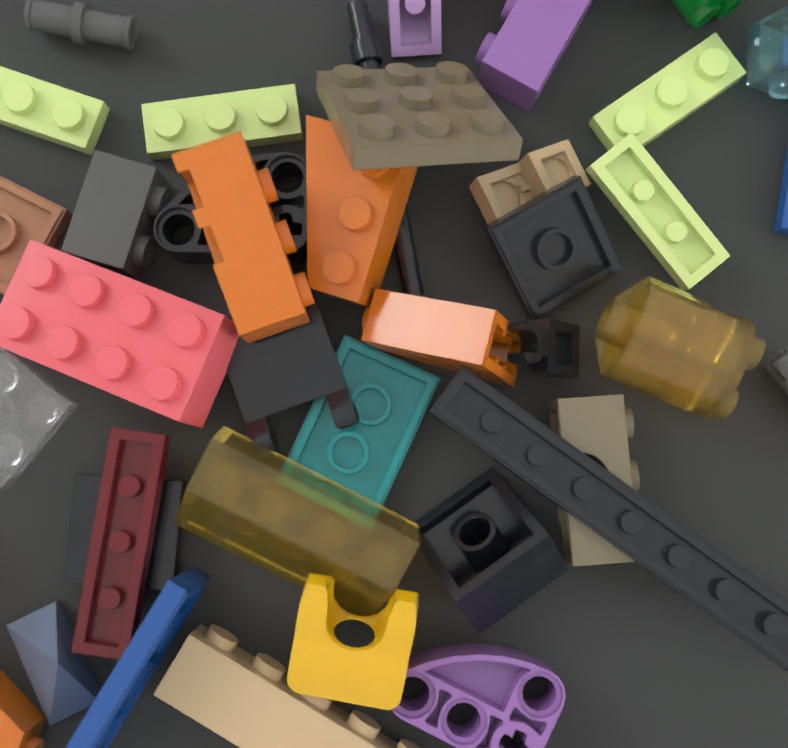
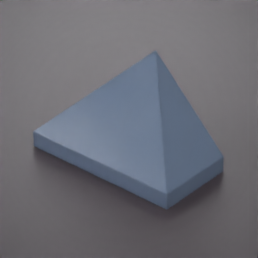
[6,600,100,726]

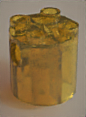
[594,276,766,420]

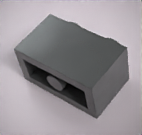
[61,150,171,280]

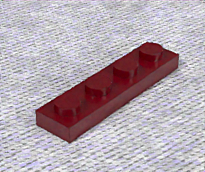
[71,427,171,660]

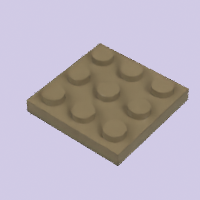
[316,61,523,170]

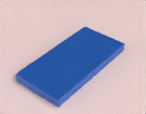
[66,566,210,748]

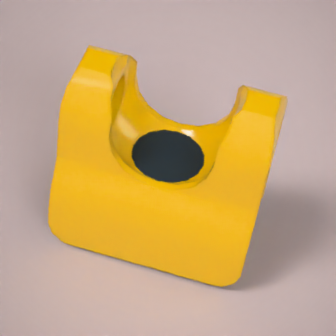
[287,572,419,710]

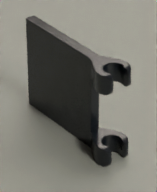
[227,289,359,458]

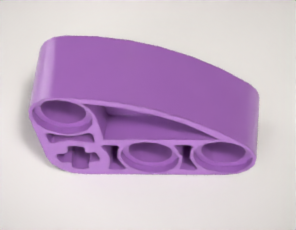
[392,643,566,748]

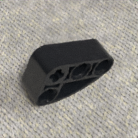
[153,152,307,264]

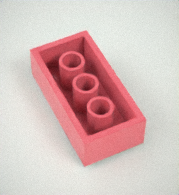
[0,239,239,428]

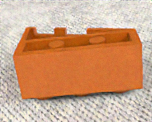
[306,115,418,307]
[171,131,315,343]

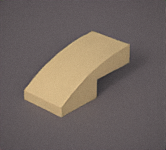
[469,139,591,224]

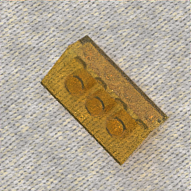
[174,426,421,616]

